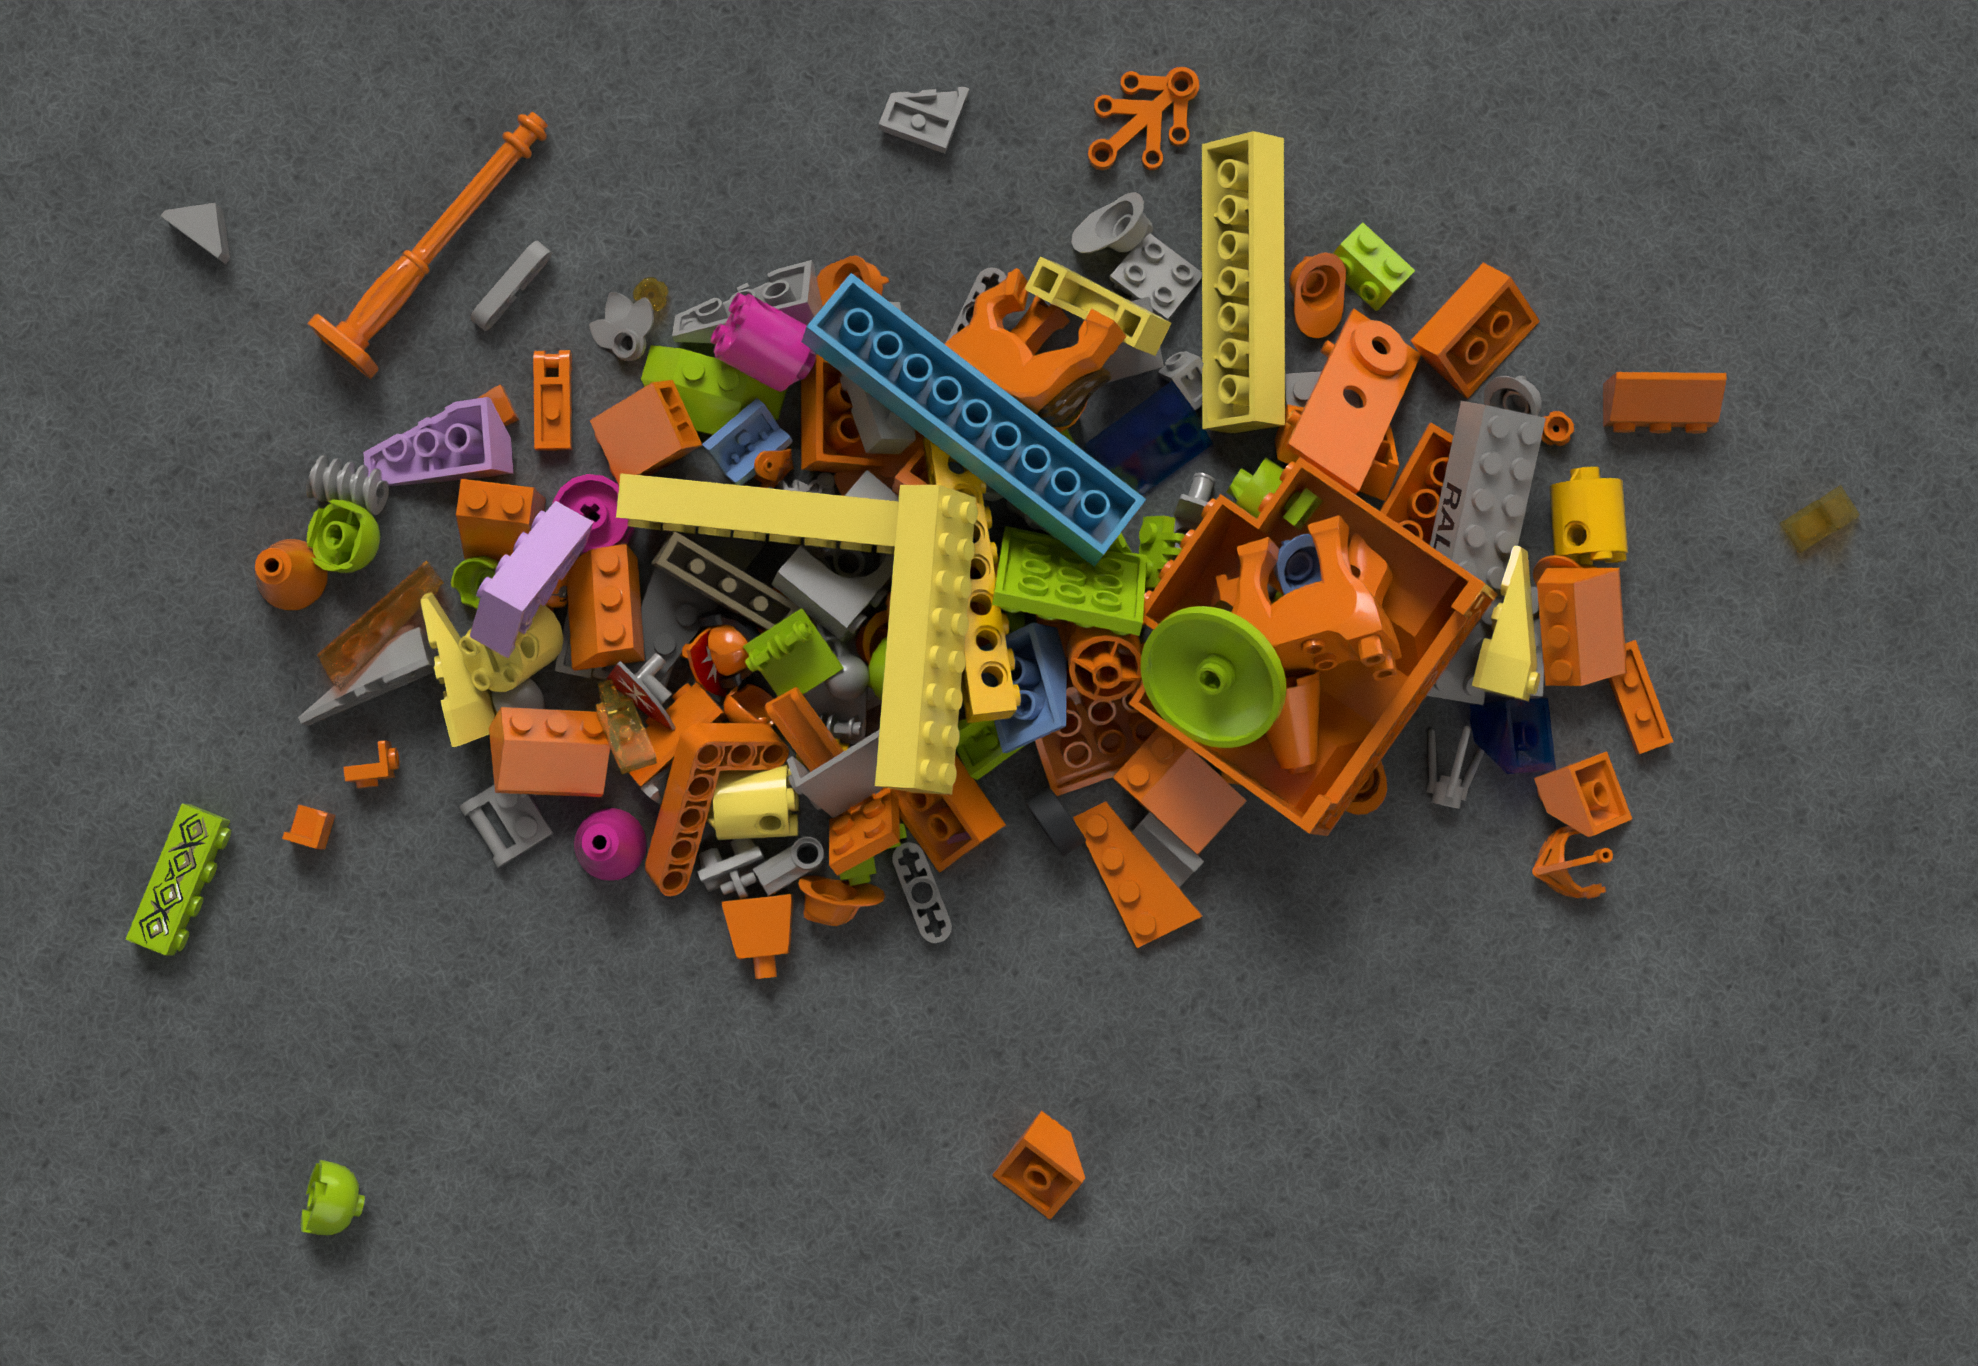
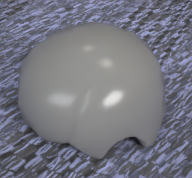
[491,678,545,713]

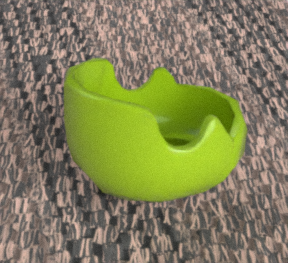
[451,556,499,609]

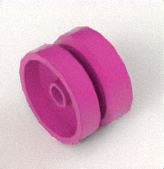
[552,474,635,555]

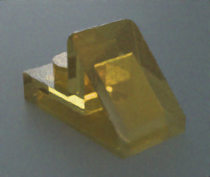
[1779,485,1860,553]

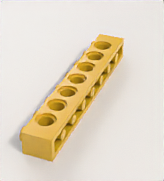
[923,437,1021,723]

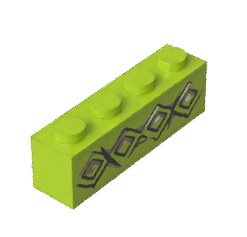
[126,803,231,956]

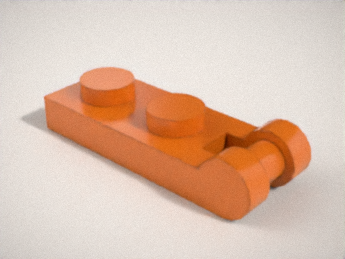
[533,350,572,451]

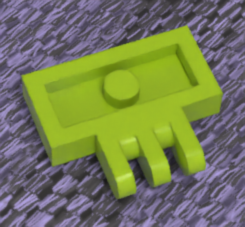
[1139,515,1185,590]

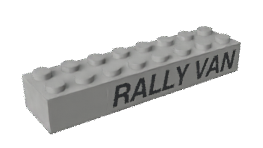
[1427,401,1546,705]

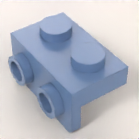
[702,398,793,486]

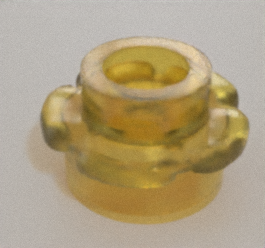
[633,277,669,311]

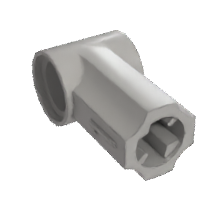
[753,837,824,897]

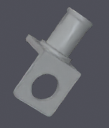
[1173,473,1216,549]

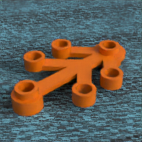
[1088,67,1199,170]

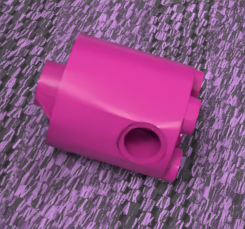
[710,293,816,393]

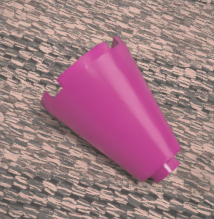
[574,808,647,881]

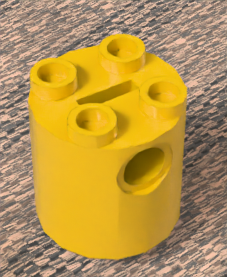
[1549,467,1628,565]

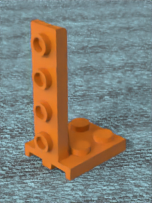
[765,687,900,876]

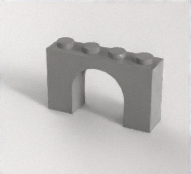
[772,470,899,640]

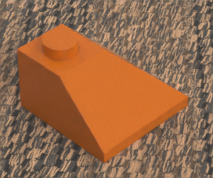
[1534,751,1632,837]
[992,1111,1085,1220]

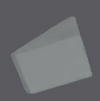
[161,203,230,265]

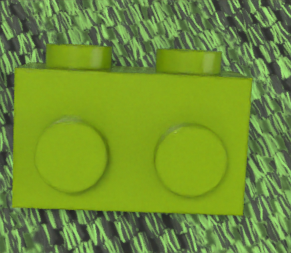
[1333,222,1415,311]
[956,719,1027,780]

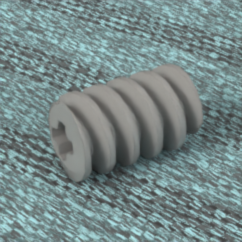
[306,455,389,515]

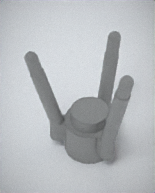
[1426,726,1484,809]

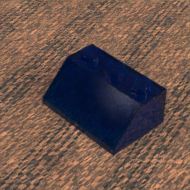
[1084,380,1213,495]

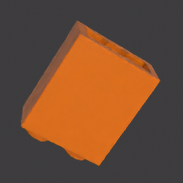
[590,380,702,485]

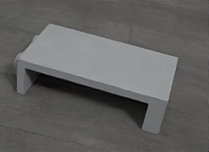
[787,729,883,818]

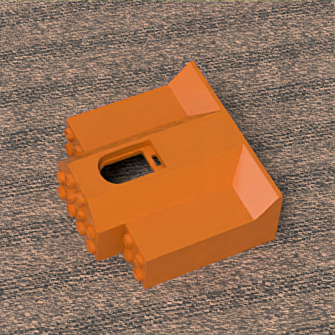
[1128,457,1498,836]

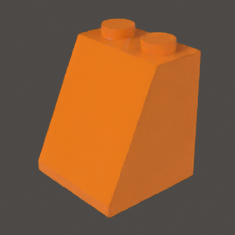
[456,479,546,561]

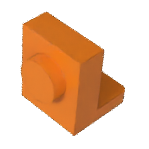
[344,740,400,788]

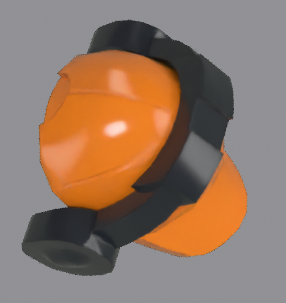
[697,608,764,689]

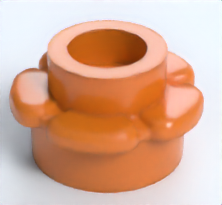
[1541,411,1574,446]

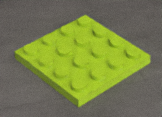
[992,526,1147,636]

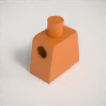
[722,894,794,979]

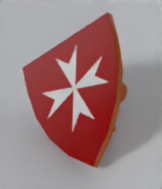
[681,626,727,697]

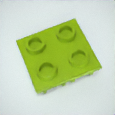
[743,608,844,697]

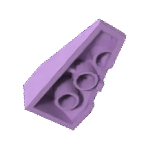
[363,397,513,486]

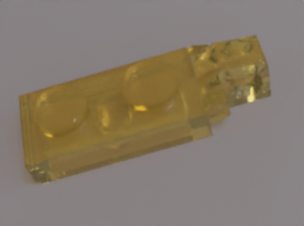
[595,679,657,774]

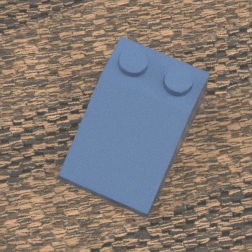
[980,623,1067,753]

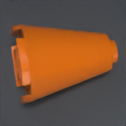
[255,539,328,610]
[1265,670,1321,774]

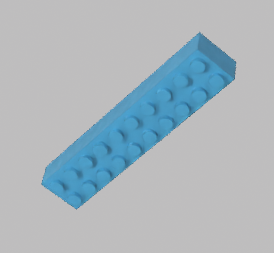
[801,273,1146,567]

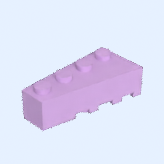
[469,501,593,658]

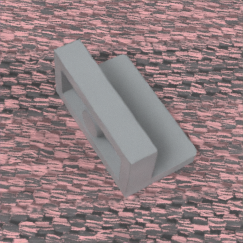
[1132,812,1204,888]

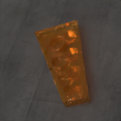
[317,560,444,691]

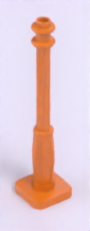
[307,112,548,379]

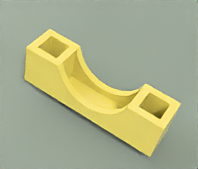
[1025,256,1171,356]

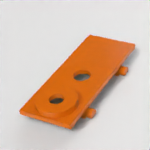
[1285,309,1421,495]

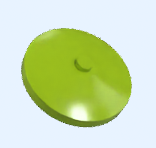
[1141,606,1286,748]

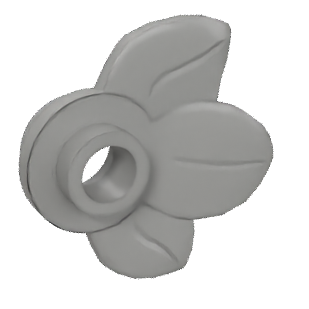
[589,292,654,361]

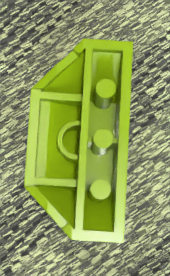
[641,345,788,436]

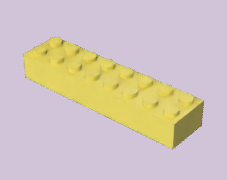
[1202,131,1285,433]
[616,473,898,555]
[875,485,978,795]

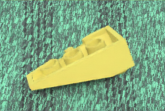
[1472,546,1540,702]
[421,592,497,747]

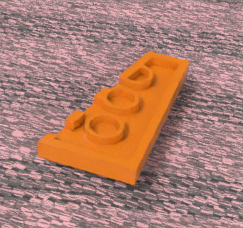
[1073,801,1203,948]

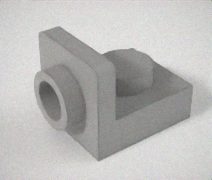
[1158,351,1204,412]

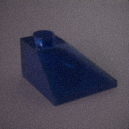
[1470,698,1556,774]

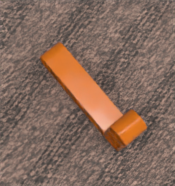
[645,723,789,897]

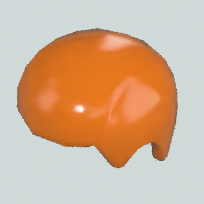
[723,683,775,727]

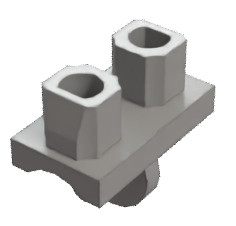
[697,838,766,900]

